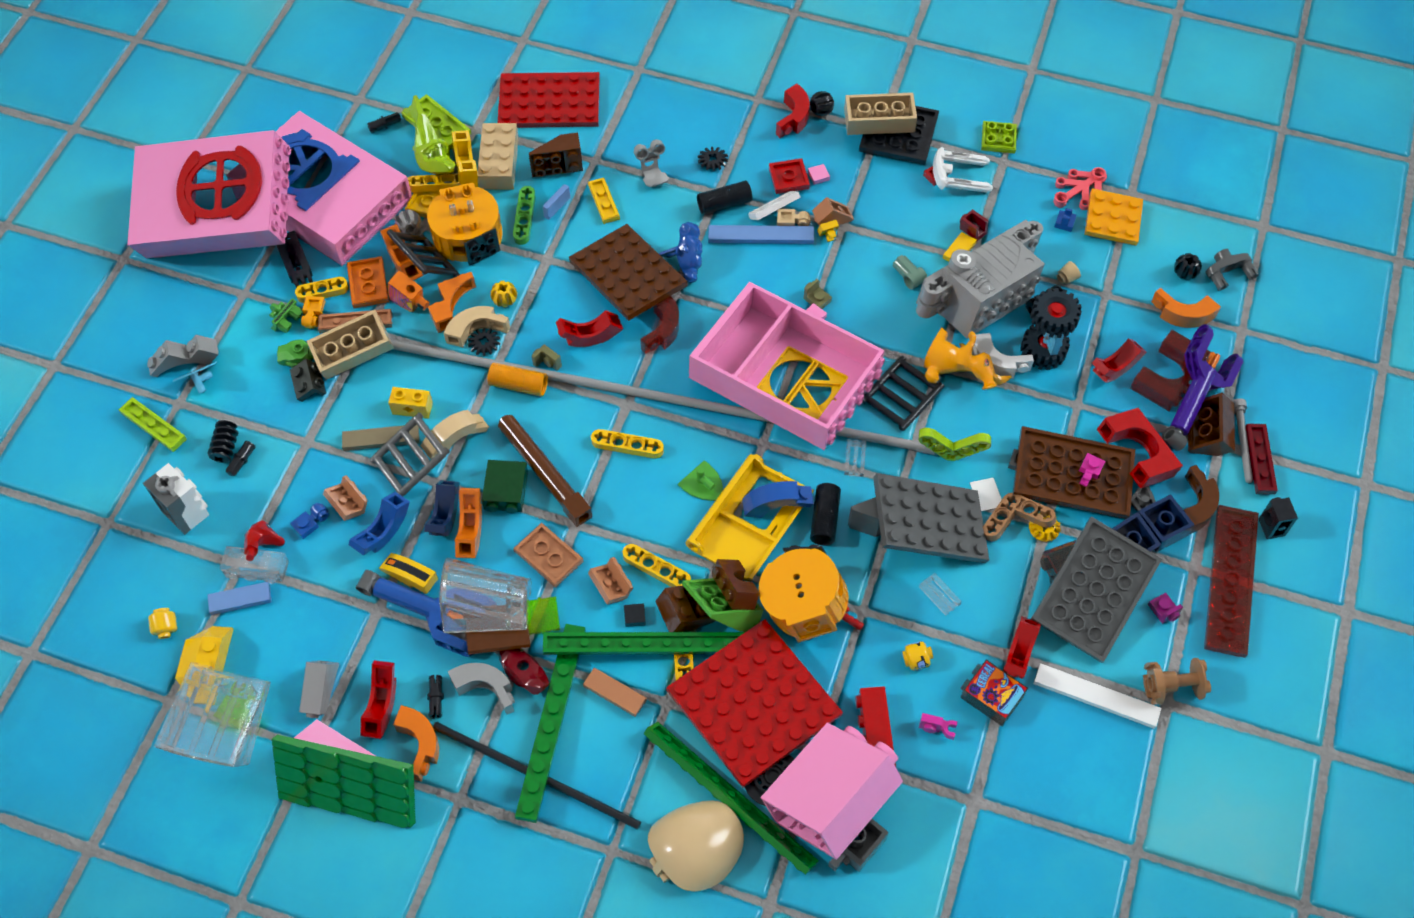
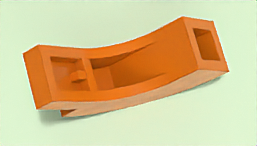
[380,224,423,280]
[1151,288,1221,328]
[455,488,482,558]
[393,705,439,782]

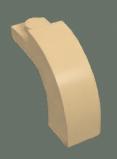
[444,306,510,348]
[421,410,489,459]

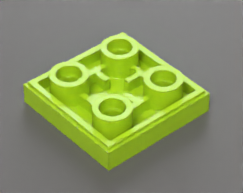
[981,121,1017,154]

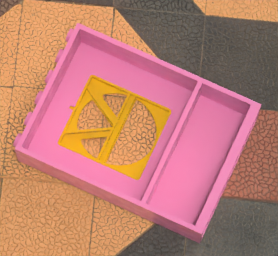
[689,282,885,450]

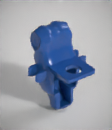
[659,222,702,283]

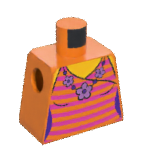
[388,271,430,312]

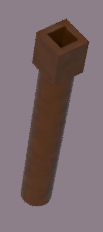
[498,415,592,527]

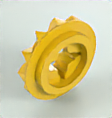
[1029,513,1060,542]

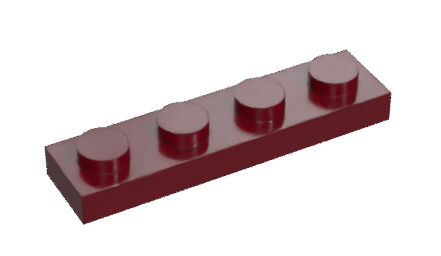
[1246,424,1278,494]

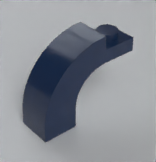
[424,480,460,536]

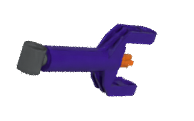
[1161,324,1243,451]

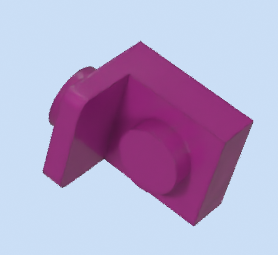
[1148,593,1183,624]

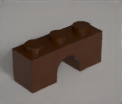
[712,559,760,610]

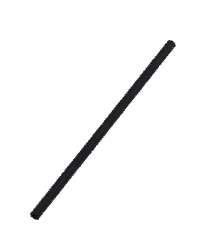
[433,722,641,830]

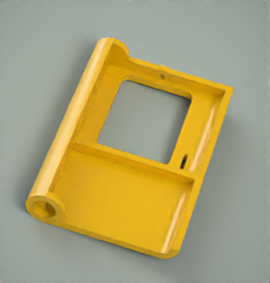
[685,454,814,581]

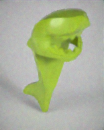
[403,95,455,175]

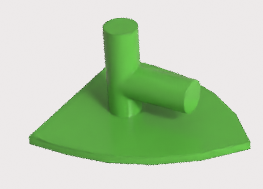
[678,460,723,501]

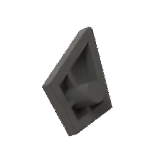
[1131,486,1156,512]

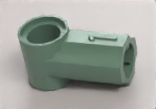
[893,255,927,290]

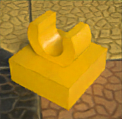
[817,220,839,242]

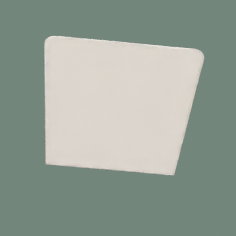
[970,478,1002,511]

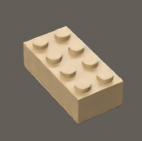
[844,93,917,135]
[477,123,519,190]
[307,309,394,380]

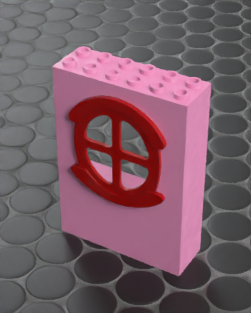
[128,130,291,259]

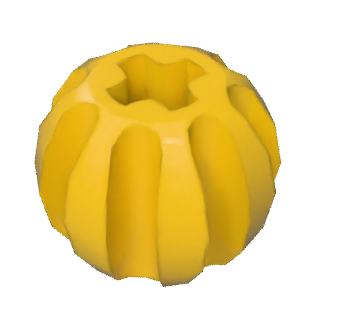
[490,280,517,308]

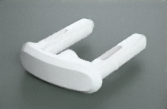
[933,147,993,193]

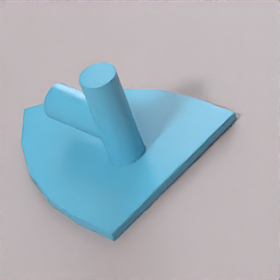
[173,361,217,393]

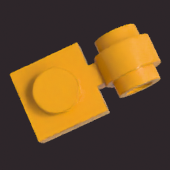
[301,296,325,329]

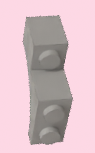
[147,335,219,377]

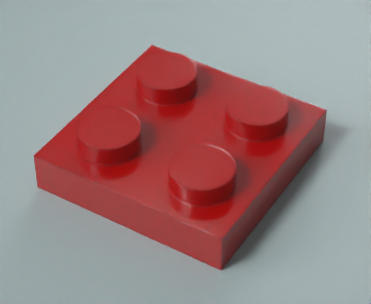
[769,158,810,194]

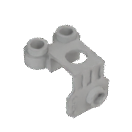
[634,139,669,187]

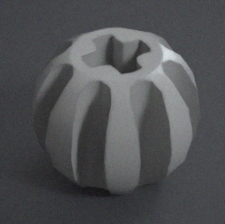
[395,209,422,235]

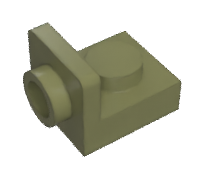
[804,279,832,309]
[532,344,562,371]

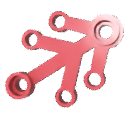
[1053,167,1107,210]

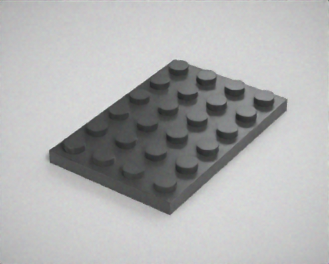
[873,473,989,563]
[1031,516,1162,663]

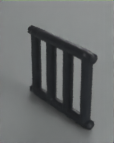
[387,229,460,278]
[862,356,945,431]

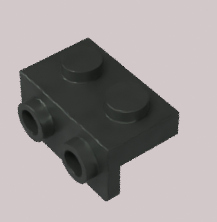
[290,359,326,402]

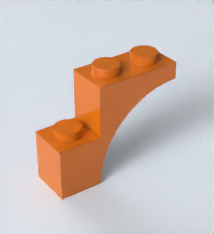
[428,272,476,333]

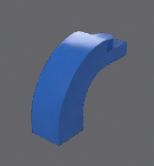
[742,481,814,518]
[348,492,410,555]

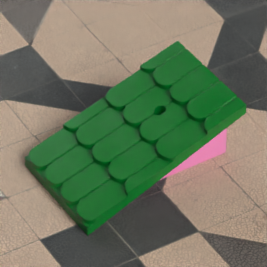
[272,720,416,828]

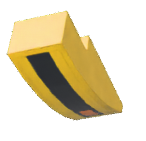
[379,553,438,594]

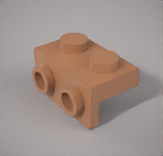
[323,475,368,521]
[588,557,633,605]

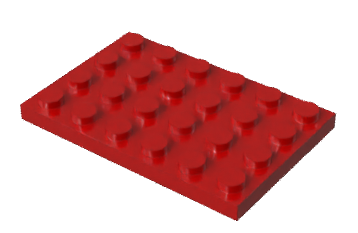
[497,72,600,128]

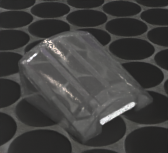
[439,557,532,633]
[154,662,271,767]

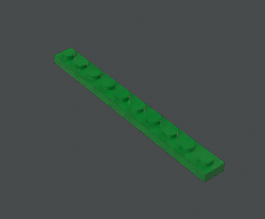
[515,624,586,823]
[543,632,745,655]
[643,722,819,875]

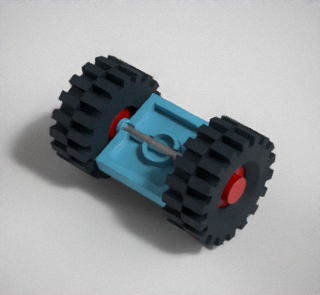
[1020,288,1082,370]

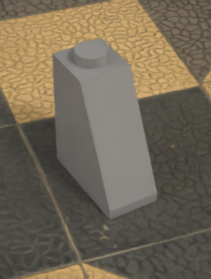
[299,660,339,718]

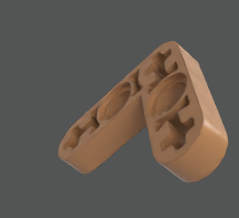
[983,493,1056,541]

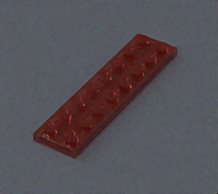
[1204,505,1259,658]

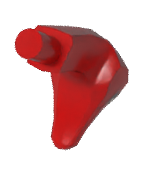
[244,520,285,561]

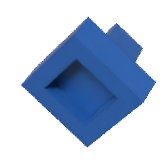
[1054,208,1077,232]

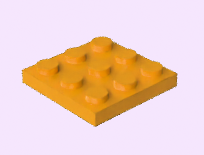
[1084,188,1143,246]

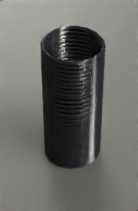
[697,180,753,215]
[810,483,841,546]

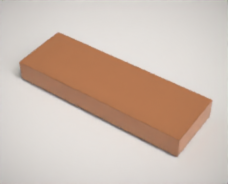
[583,667,647,717]

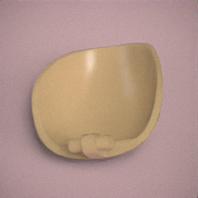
[648,800,744,892]

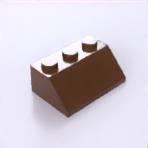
[1188,392,1235,456]
[463,603,530,655]

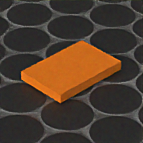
[347,256,389,309]

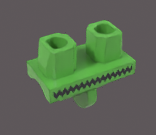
[269,298,303,333]

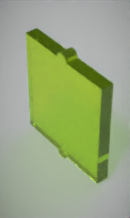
[523,596,560,635]

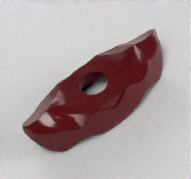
[498,648,550,695]

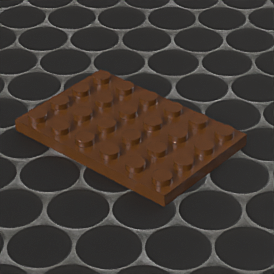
[569,224,688,321]
[1013,426,1135,519]

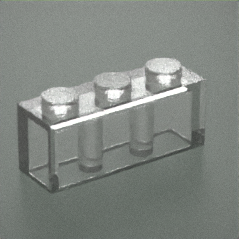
[220,546,289,584]

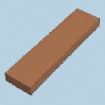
[318,309,392,333]

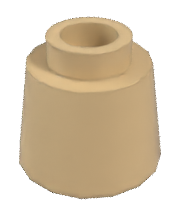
[1057,261,1081,284]

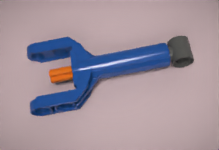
[355,570,497,657]

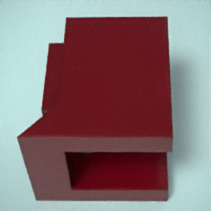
[960,209,988,242]

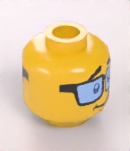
[902,641,934,671]

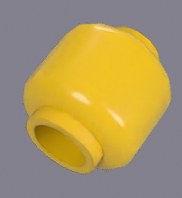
[148,608,177,639]

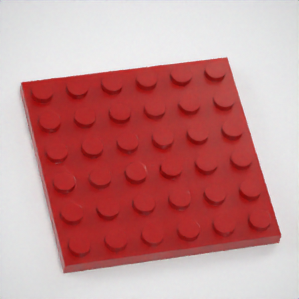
[666,619,843,788]

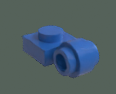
[290,503,329,539]

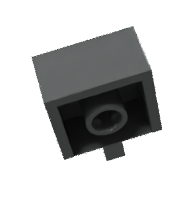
[828,819,889,872]

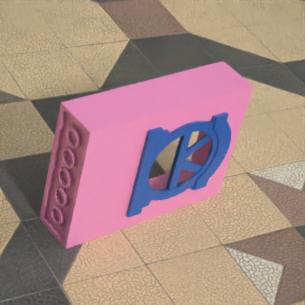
[226,111,412,266]

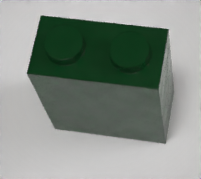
[481,460,528,513]

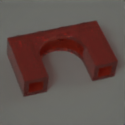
[1130,330,1211,412]

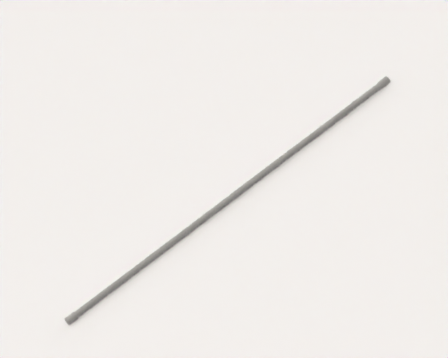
[391,340,935,455]

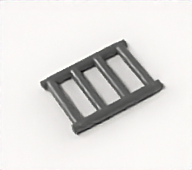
[369,412,450,497]

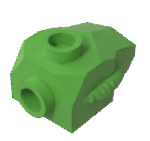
[277,339,314,368]

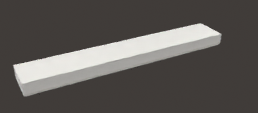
[1033,663,1161,729]

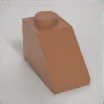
[812,197,854,225]

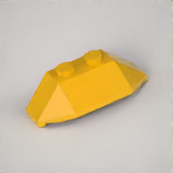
[175,626,234,705]

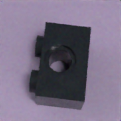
[1258,497,1298,539]

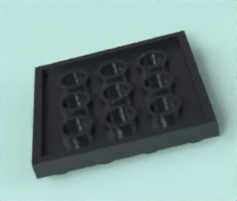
[859,106,939,165]

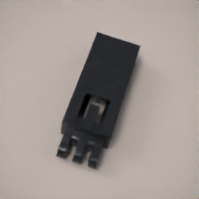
[276,230,313,288]

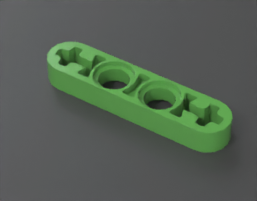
[513,186,536,245]

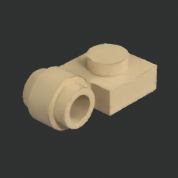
[777,209,811,226]

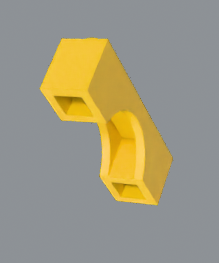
[451,130,478,188]

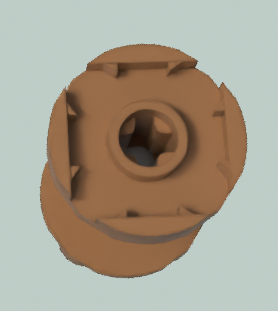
[1143,658,1211,705]

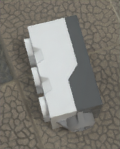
[143,463,210,535]

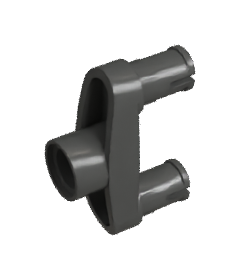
[1206,249,1259,291]

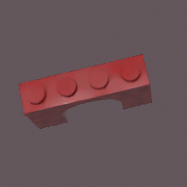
[1097,408,1183,488]

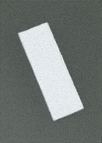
[748,191,800,220]

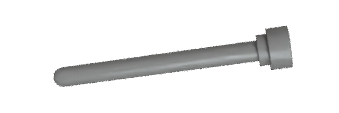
[1232,399,1253,483]

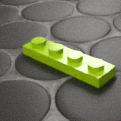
[118,397,187,452]

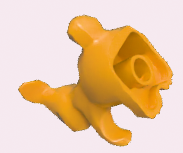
[924,327,1012,390]

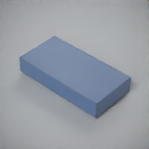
[543,184,571,220]

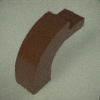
[1184,465,1220,534]

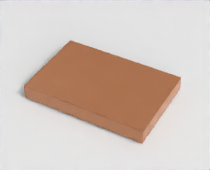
[513,523,584,588]

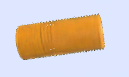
[487,362,548,397]

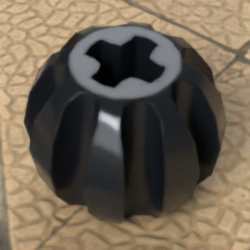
[810,91,834,116]
[1174,253,1202,280]

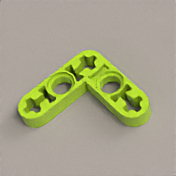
[918,428,991,461]

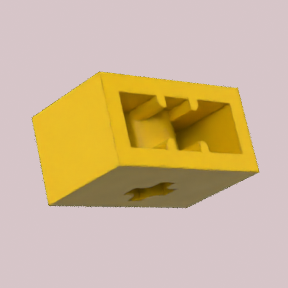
[388,387,433,419]

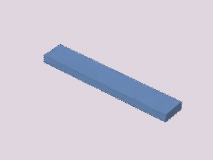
[708,225,814,244]

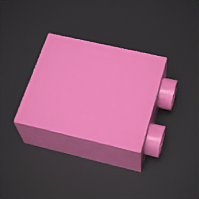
[760,723,903,860]

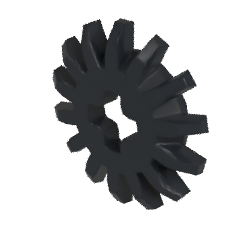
[698,146,728,171]
[468,328,501,356]

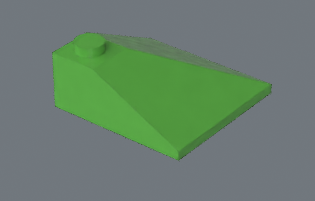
[682,578,763,632]

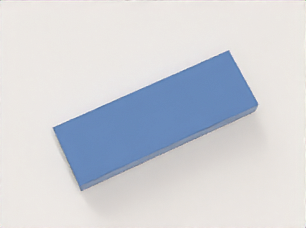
[207,582,272,615]

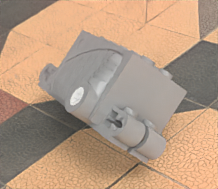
[916,220,1045,339]

